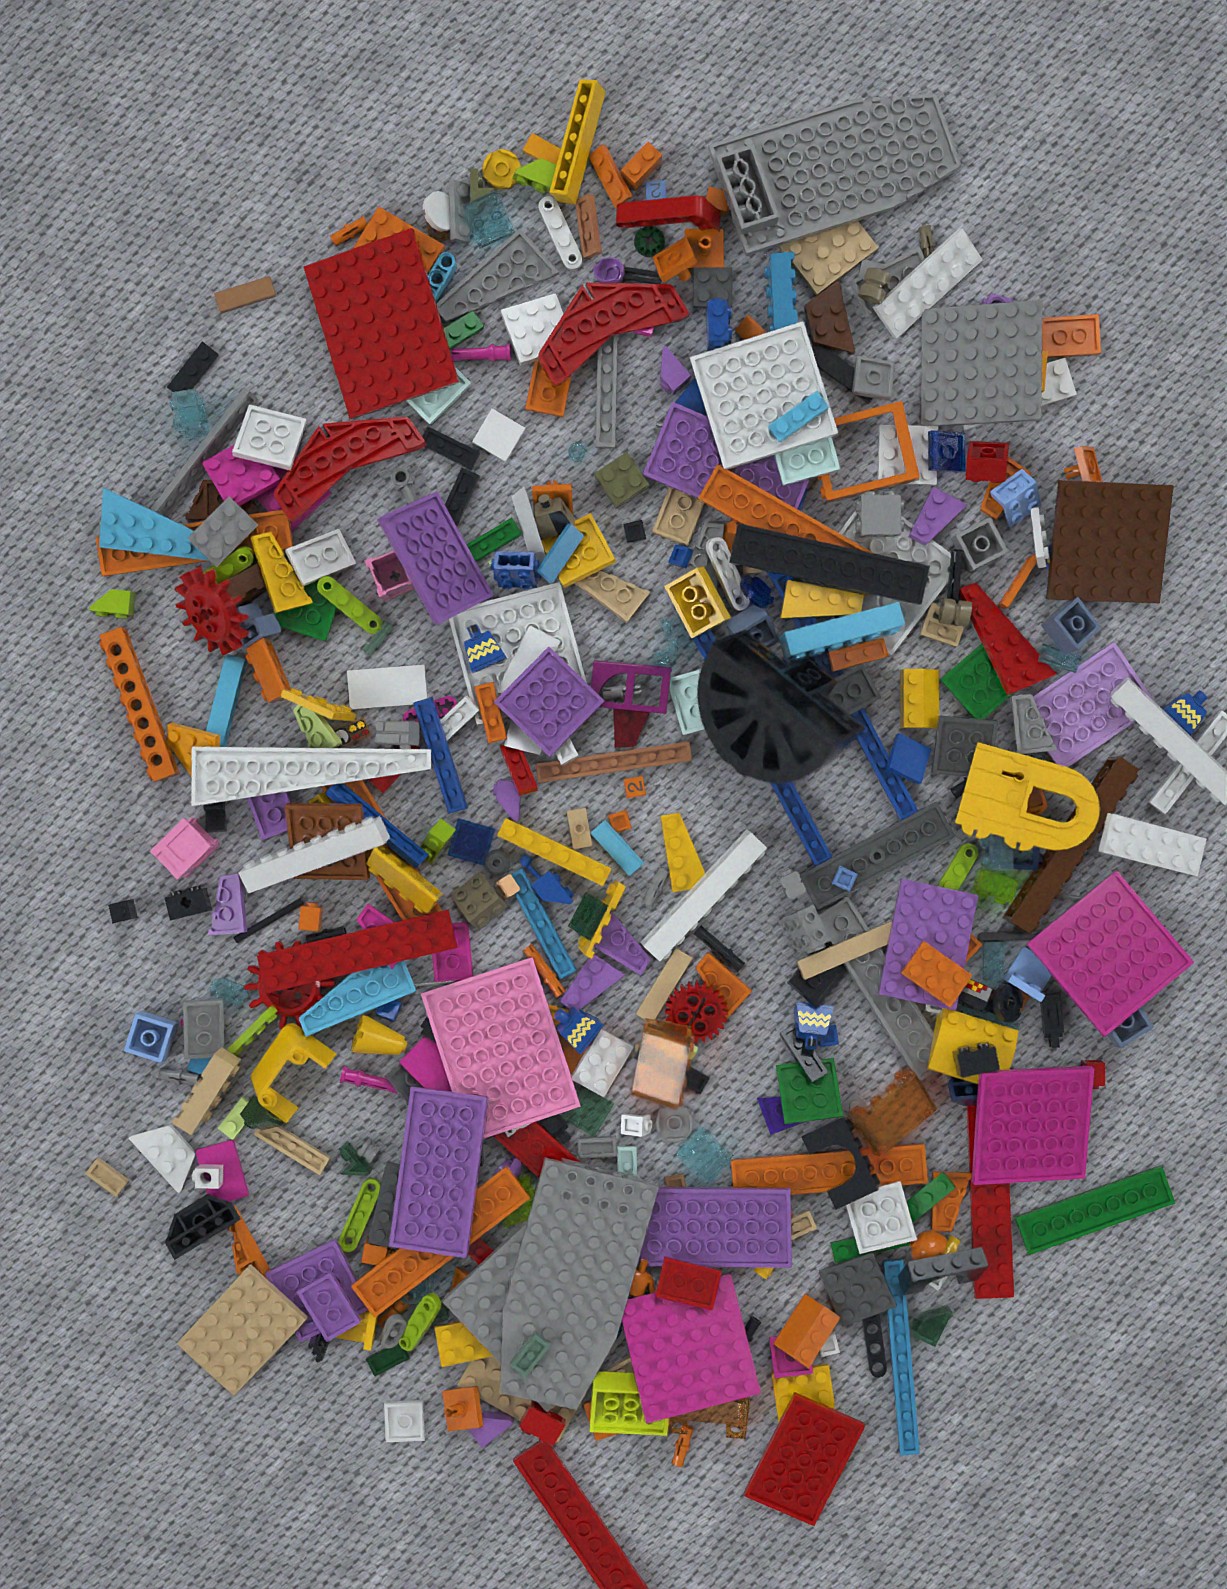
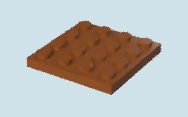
[285,803,370,880]

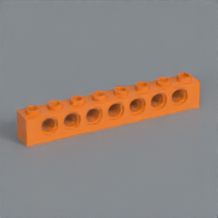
[99,627,180,782]

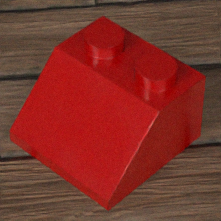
[965,441,1009,483]

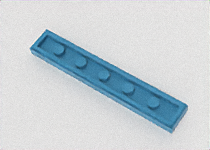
[511,868,577,979]

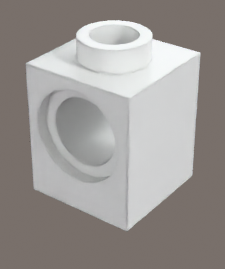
[192,1164,223,1189]

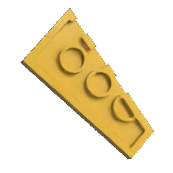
[780,580,864,619]
[660,813,706,892]
[578,880,626,959]

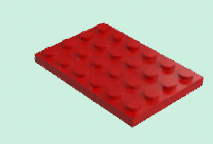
[744,1392,865,1526]

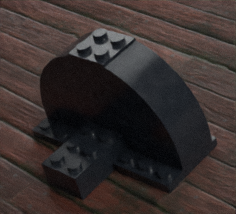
[697,630,866,783]

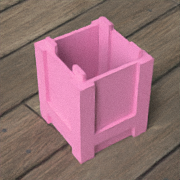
[364,550,416,602]
[150,818,220,880]

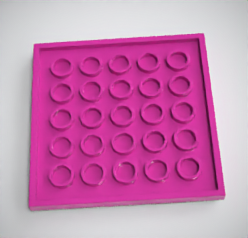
[1026,870,1194,1037]
[972,1066,1094,1185]
[622,1274,761,1423]

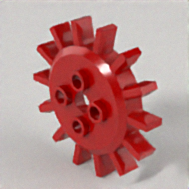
[175,566,249,655]
[244,940,336,1030]

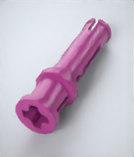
[452,343,512,362]
[339,1066,397,1094]

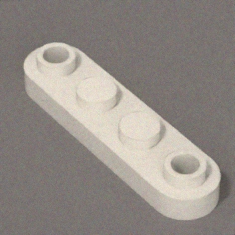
[539,196,582,271]
[706,537,750,610]

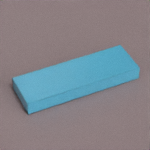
[591,820,644,876]

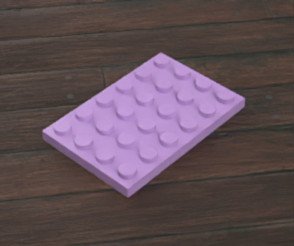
[1033,642,1155,767]

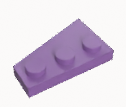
[208,874,247,936]
[594,911,651,975]

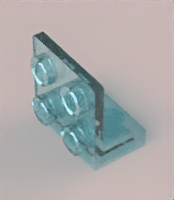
[981,834,1013,871]

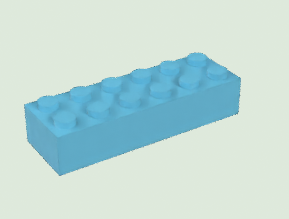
[779,602,905,662]

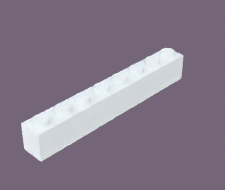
[1110,676,1227,805]
[238,816,390,893]
[641,829,767,961]

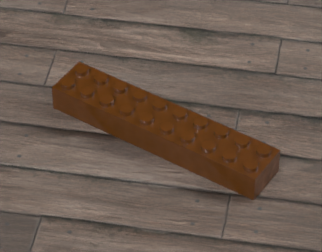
[1002,756,1140,934]

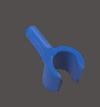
[520,854,541,879]

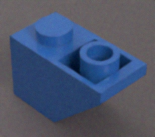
[531,870,574,904]

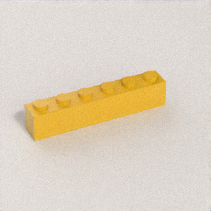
[549,79,606,205]
[497,818,612,886]

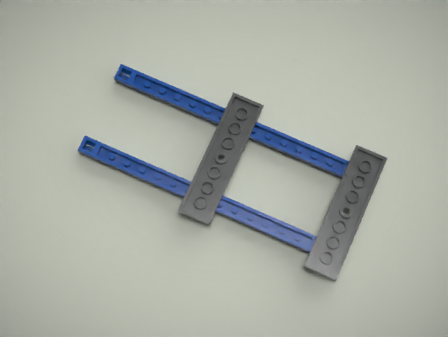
[692,571,955,910]

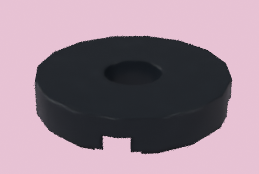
[993,983,1023,1023]

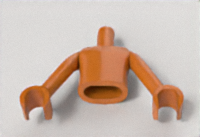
[629,1259,656,1297]

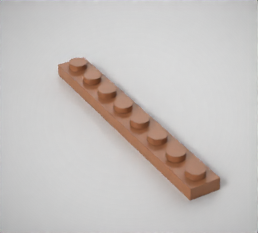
[535,742,692,783]

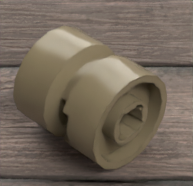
[858,268,891,304]
[938,598,972,627]

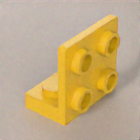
[336,1310,379,1351]

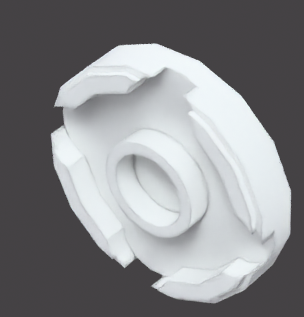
[423,191,450,232]

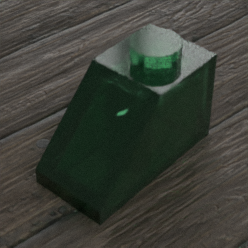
[240,1095,284,1130]
[910,1305,952,1347]

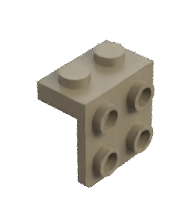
[451,872,508,930]

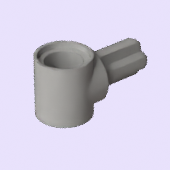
[392,468,419,504]

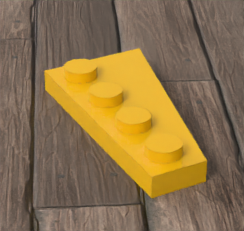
[251,532,313,613]

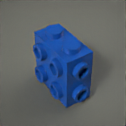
[705,298,732,351]
[491,551,541,589]

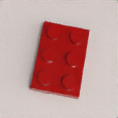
[655,1256,722,1311]

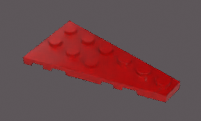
[959,582,1057,696]

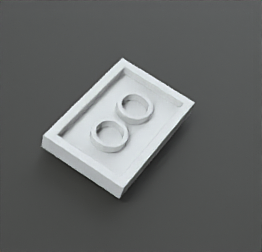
[285,529,356,587]
[571,1029,634,1097]

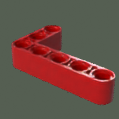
[615,195,721,232]

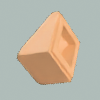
[494,874,520,900]

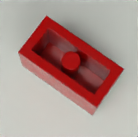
[519,1400,566,1446]

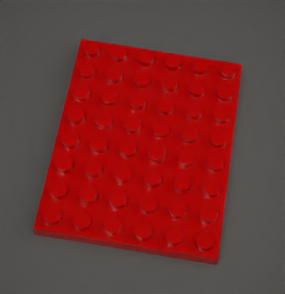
[303,228,460,419]

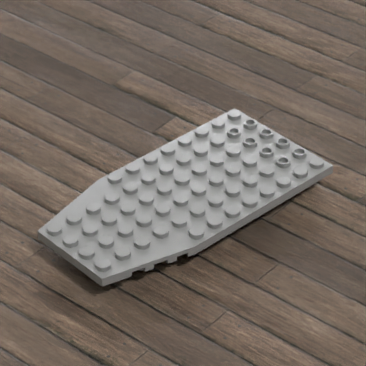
[708,93,961,256]
[500,1157,659,1410]

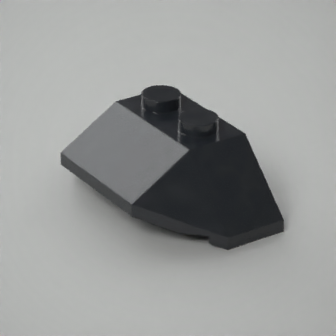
[165,1194,241,1260]

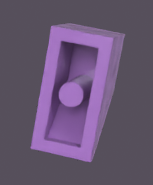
[660,346,691,395]
[493,780,521,821]
[468,1411,514,1448]

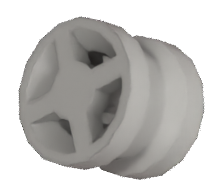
[357,1139,381,1164]

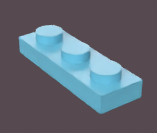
[768,391,829,443]

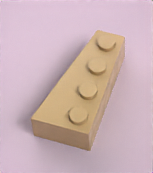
[171,1047,241,1135]

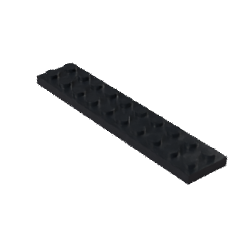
[729,523,930,605]

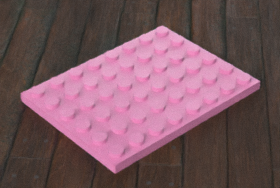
[421,957,581,1139]

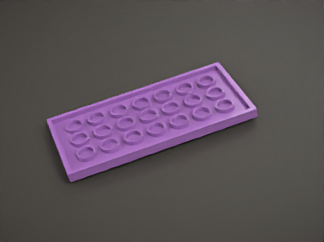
[643,402,809,509]
[389,1086,489,1258]
[637,1187,792,1268]

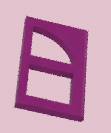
[591,660,672,714]

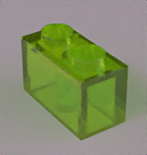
[971,868,1019,905]

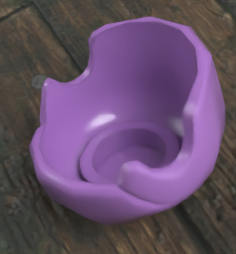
[593,257,624,283]
[493,1156,523,1179]

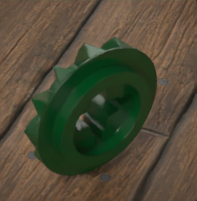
[634,226,665,257]

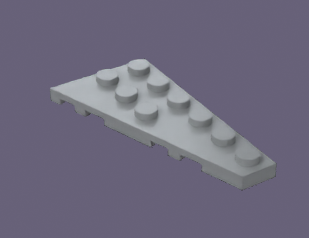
[436,228,559,323]

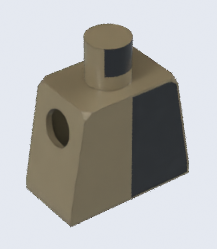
[534,494,575,540]

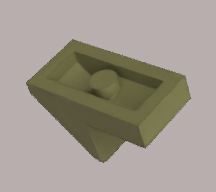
[470,169,495,214]

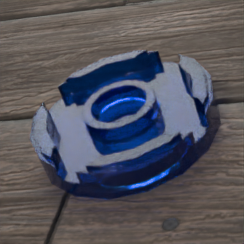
[740,574,774,609]

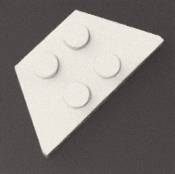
[129,1124,196,1194]

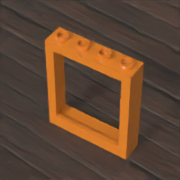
[817,401,920,503]

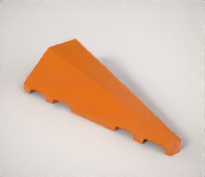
[229,1205,270,1280]

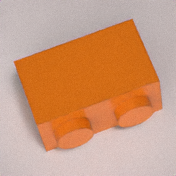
[621,142,662,191]

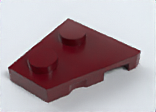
[613,709,649,748]

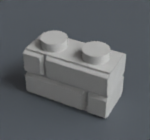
[375,721,420,749]
[777,867,807,899]

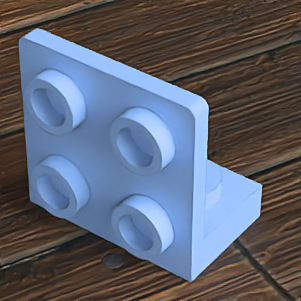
[990,469,1041,528]
[1003,947,1052,1002]

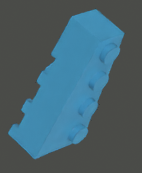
[764,252,798,332]

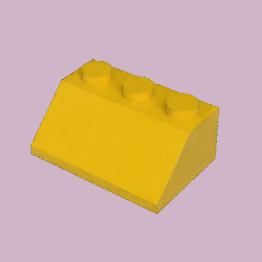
[664,566,731,639]
[900,669,939,728]

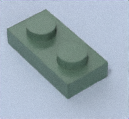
[510,1331,551,1377]

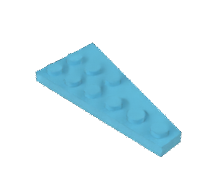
[99,488,210,561]
[299,961,416,1037]

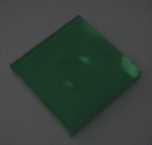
[568,892,609,941]
[561,1085,614,1137]

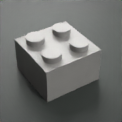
[951,517,1008,573]

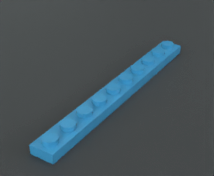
[883,1258,920,1456]

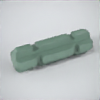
[363,622,393,656]

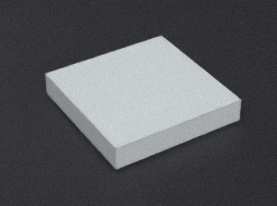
[472,409,526,462]
[384,1400,425,1442]

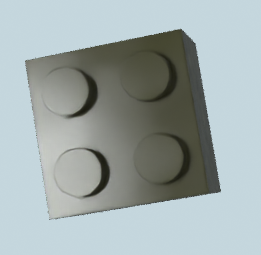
[595,452,649,509]

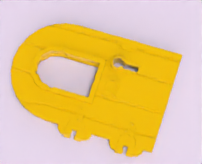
[955,742,1100,851]

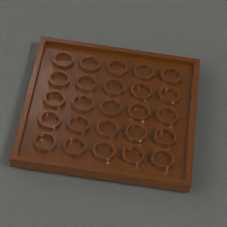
[1046,480,1174,604]

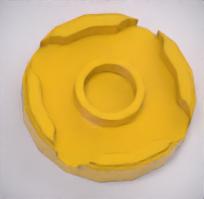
[482,149,521,190]

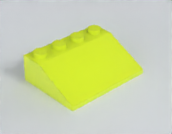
[589,1371,669,1436]

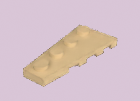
[575,571,650,623]

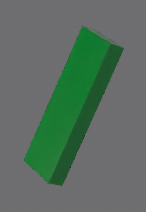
[466,517,522,562]

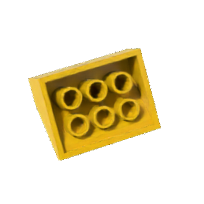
[366,845,444,914]
[927,1008,1019,1084]

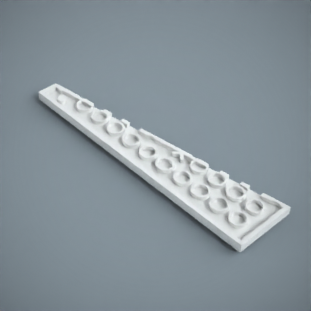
[191,747,431,806]

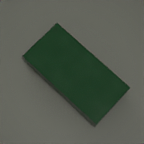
[366,1343,410,1377]

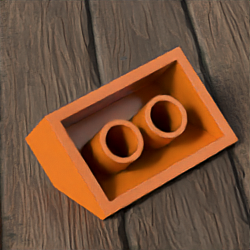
[246,638,291,704]
[773,1294,841,1369]

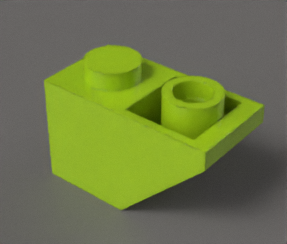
[512,158,557,193]
[89,589,136,619]
[420,818,456,865]

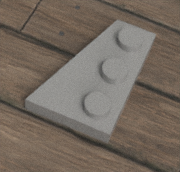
[1011,694,1057,754]

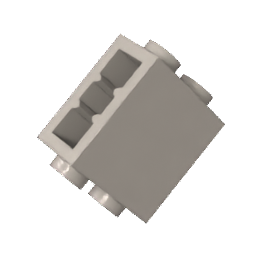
[855,491,904,537]
[783,904,830,954]

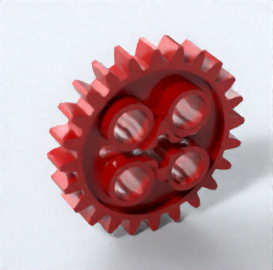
[665,980,728,1043]

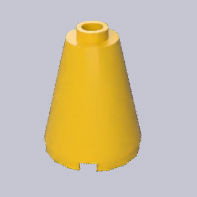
[351,1015,407,1055]

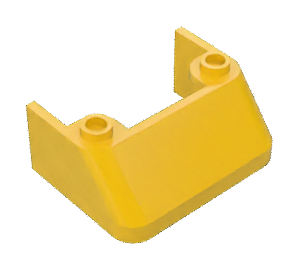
[250,1023,337,1123]

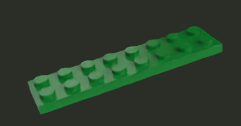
[1014,1165,1175,1255]

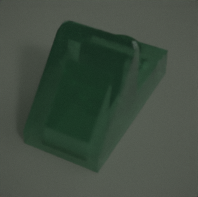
[339,1140,373,1176]

